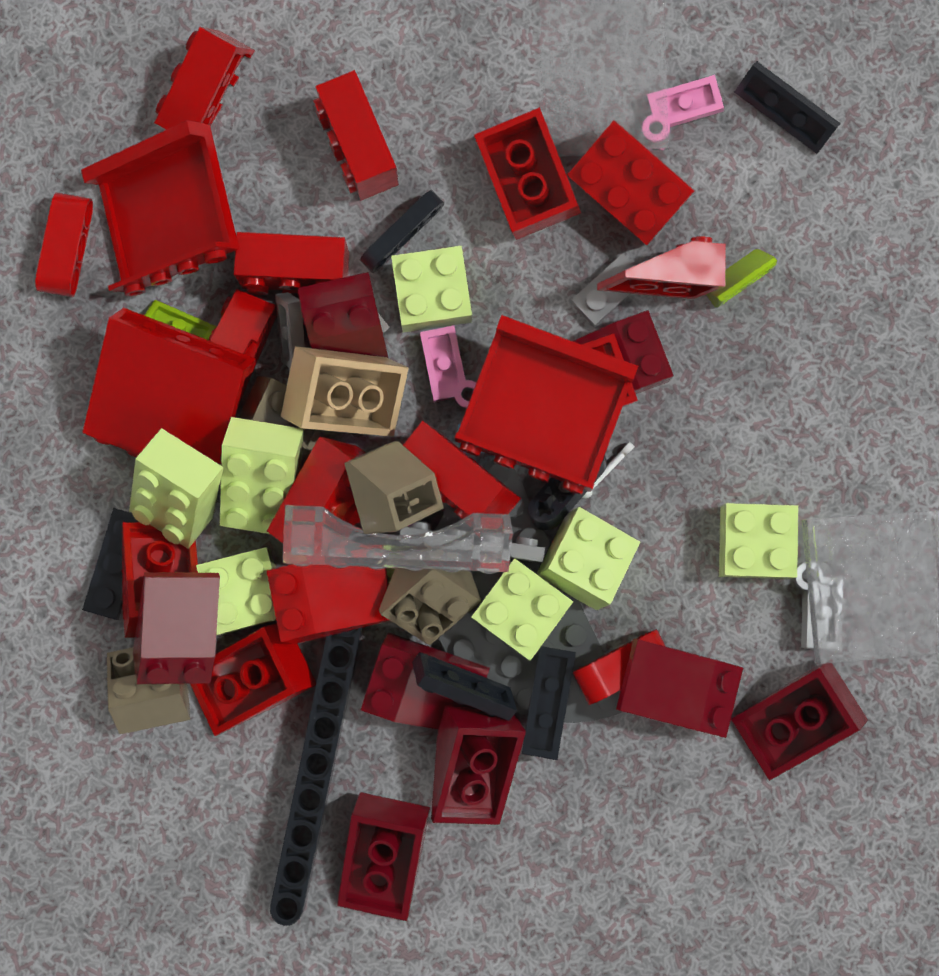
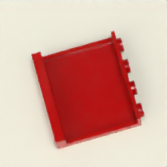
[81,120,239,297]
[82,308,256,465]
[455,315,639,495]

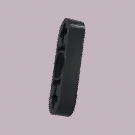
[360,190,444,273]
[528,455,607,530]

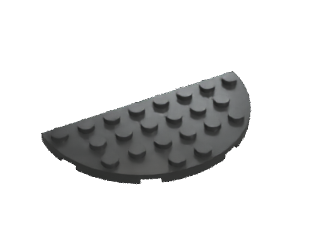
[435,459,623,723]

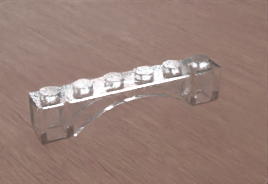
[283,505,513,574]

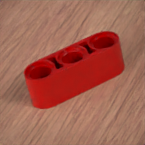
[35,192,93,297]
[573,629,666,705]

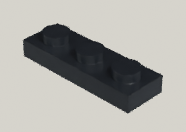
[734,61,841,154]
[82,508,139,620]
[521,646,576,760]
[412,652,517,721]

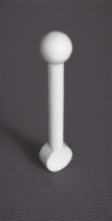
[582,442,635,499]

